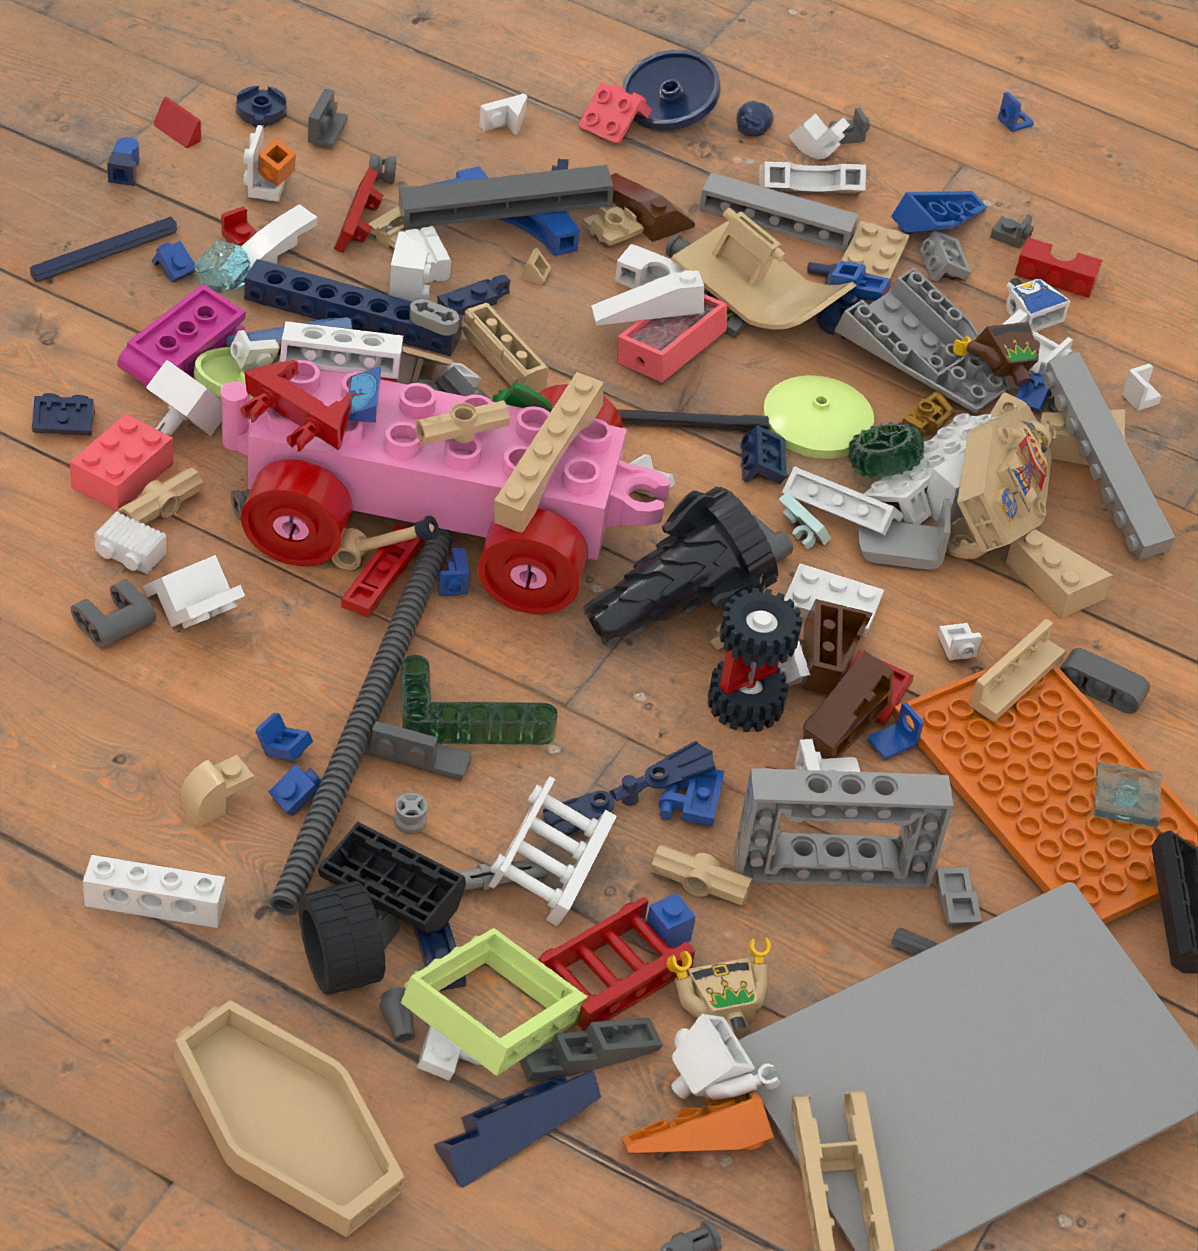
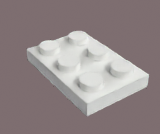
[784,563,884,637]

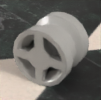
[394,792,428,834]

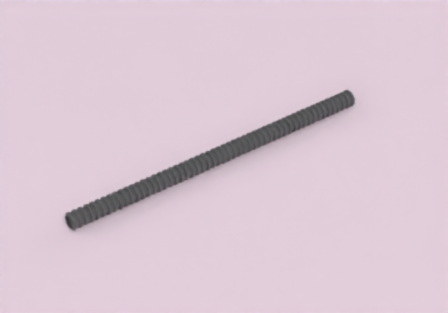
[269,528,454,915]

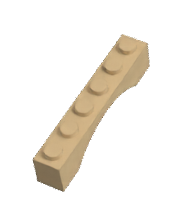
[494,372,604,533]

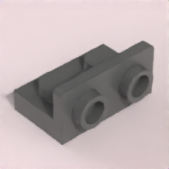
[308,89,348,148]

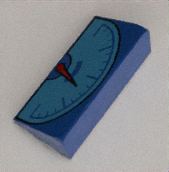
[349,367,381,423]

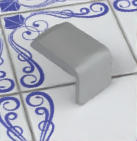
[859,499,951,570]

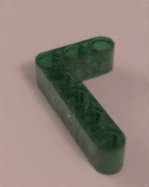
[400,655,558,745]

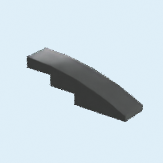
[519,1018,663,1081]

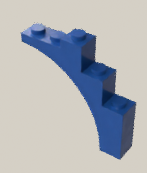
[427,166,580,256]

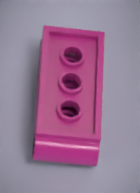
[117,284,246,386]

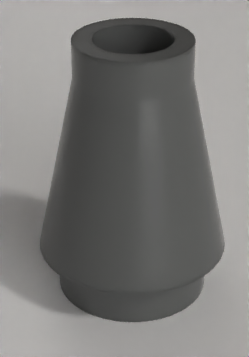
[379,988,415,1043]

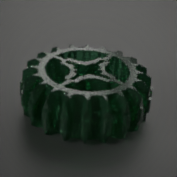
[848,422,925,479]

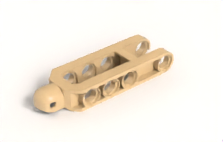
[791,1090,895,1251]

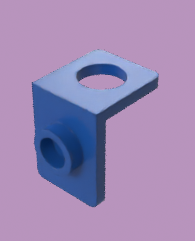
[998,92,1034,132]
[867,702,924,759]

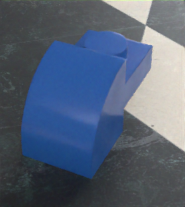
[831,260,891,301]

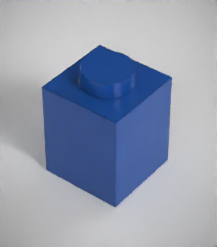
[646,893,696,948]

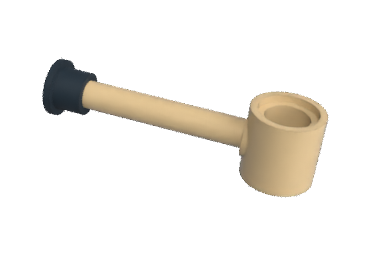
[331,516,439,571]

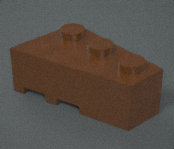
[802,599,873,695]

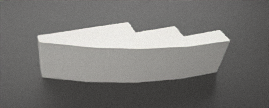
[219,204,318,287]

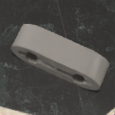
[410,299,459,335]

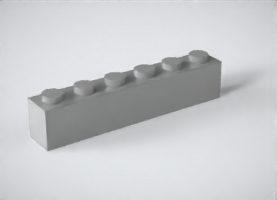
[699,172,859,252]

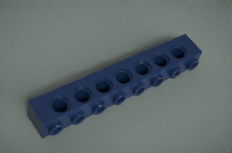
[244,259,463,357]

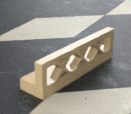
[969,619,1066,722]

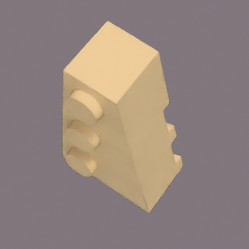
[1040,409,1125,465]
[1006,529,1113,619]

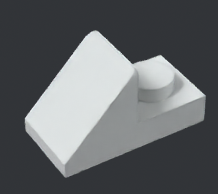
[479,93,527,136]

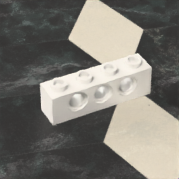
[280,321,403,379]
[83,855,225,928]

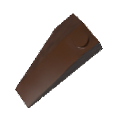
[610,173,695,242]

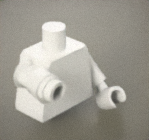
[672,1014,781,1100]

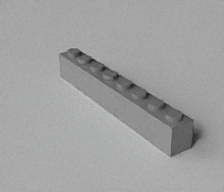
[1043,352,1175,561]

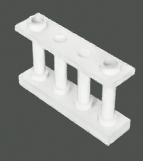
[488,776,617,926]

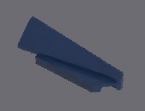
[434,1070,601,1187]

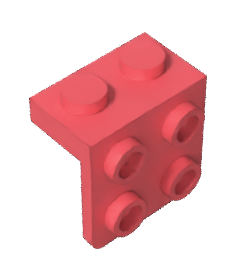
[579,82,652,144]

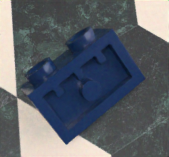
[32,393,95,435]
[740,425,787,484]

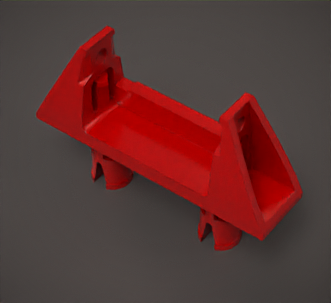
[240,360,352,452]

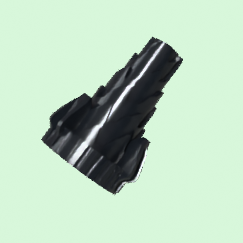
[583,487,779,647]

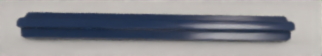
[30,217,177,281]

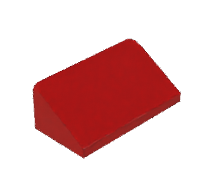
[154,96,201,148]

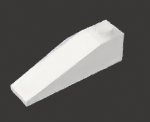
[591,270,704,326]

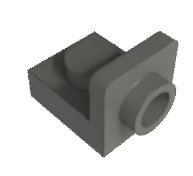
[829,108,870,144]
[990,214,1034,248]

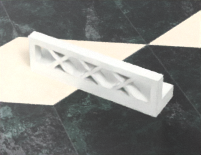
[782,466,904,535]

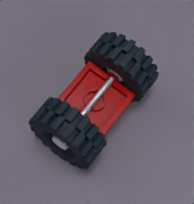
[707,588,802,732]

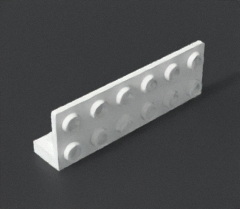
[864,414,996,525]

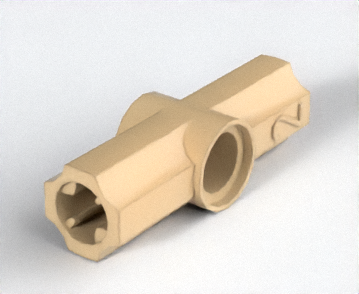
[416,401,510,445]
[118,467,204,524]
[650,845,753,906]

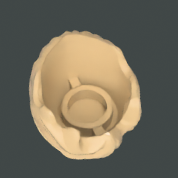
[946,517,986,559]

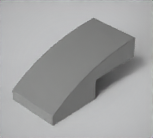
[934,867,982,925]

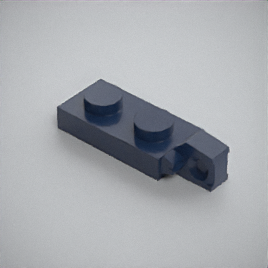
[437,275,511,316]

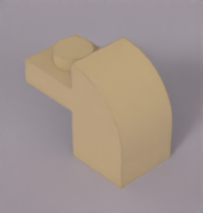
[180,755,254,828]

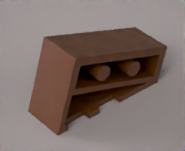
[803,650,894,759]

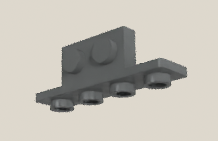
[364,721,471,779]

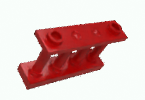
[538,897,696,1031]

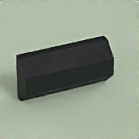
[318,822,466,933]
[1151,830,1198,974]

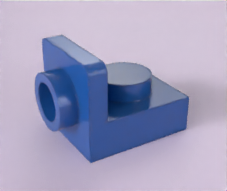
[1015,374,1052,414]
[438,548,470,596]

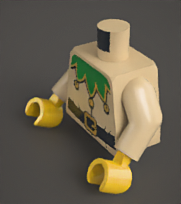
[667,938,771,1040]

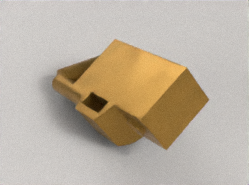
[900,391,953,441]

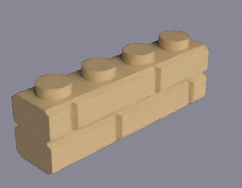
[463,303,549,393]

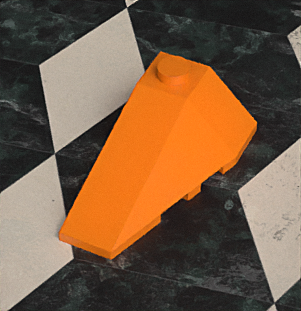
[621,1091,774,1153]

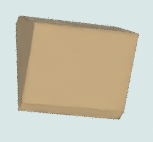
[521,248,552,285]

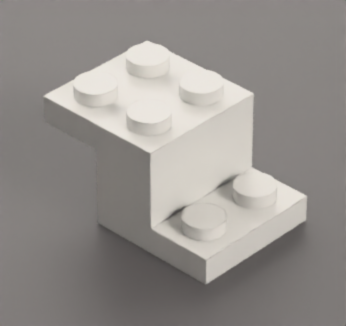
[143,555,245,629]

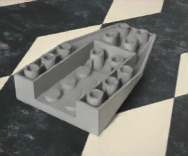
[835,267,1011,413]

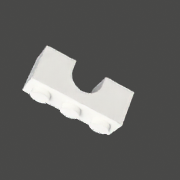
[615,244,684,289]

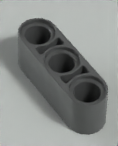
[1060,648,1150,714]

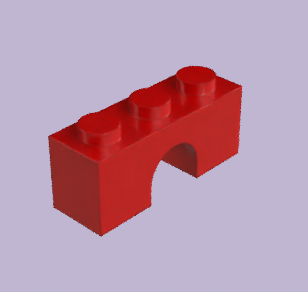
[1015,237,1103,298]

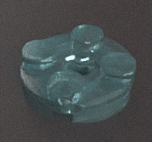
[195,240,251,293]

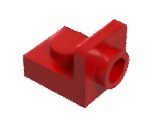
[221,206,257,251]

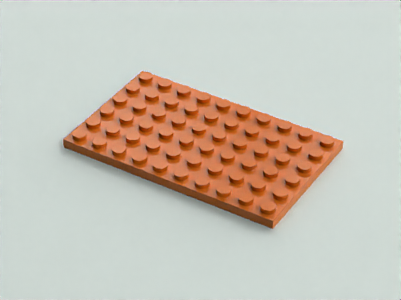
[892,665,1198,924]

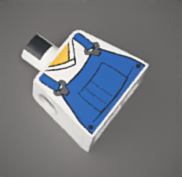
[1006,278,1070,332]

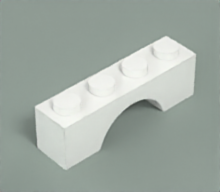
[759,161,866,194]

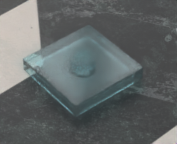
[1094,762,1161,827]

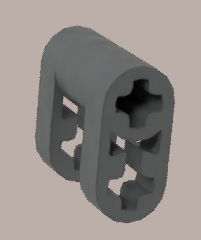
[71,579,156,649]

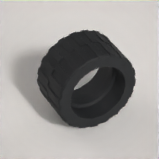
[298,881,386,995]

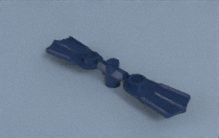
[543,741,715,836]

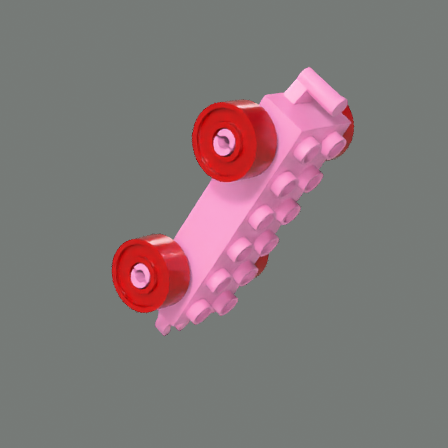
[220,360,670,614]

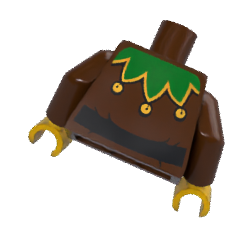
[953,322,1040,387]

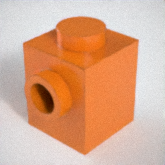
[258,138,296,187]

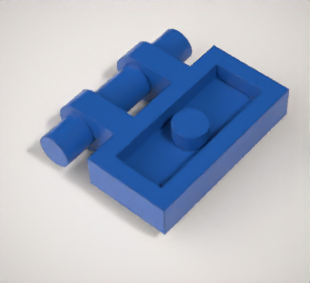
[658,769,725,827]

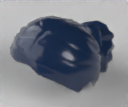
[736,101,774,136]

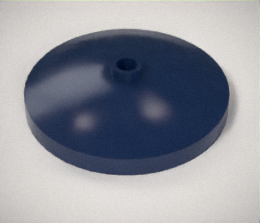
[622,49,721,131]

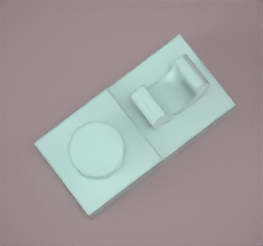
[779,492,832,549]

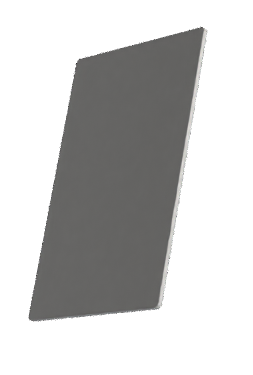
[738,882,1198,1251]

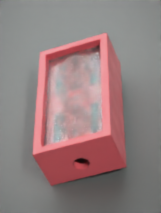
[618,294,727,382]

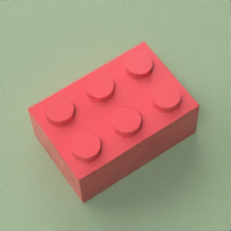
[70,414,173,511]

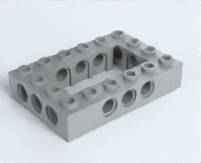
[734,768,954,888]

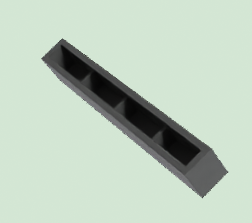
[399,165,613,229]

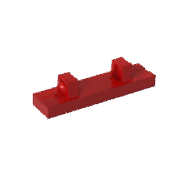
[334,168,384,253]
[341,524,424,618]

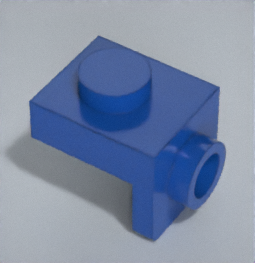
[151,241,197,283]
[256,713,313,761]
[268,764,322,816]

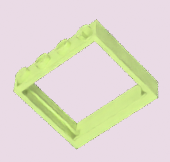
[401,928,588,1076]

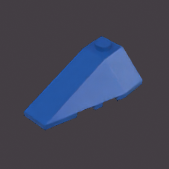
[891,191,987,233]

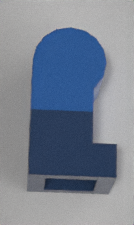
[107,137,139,186]

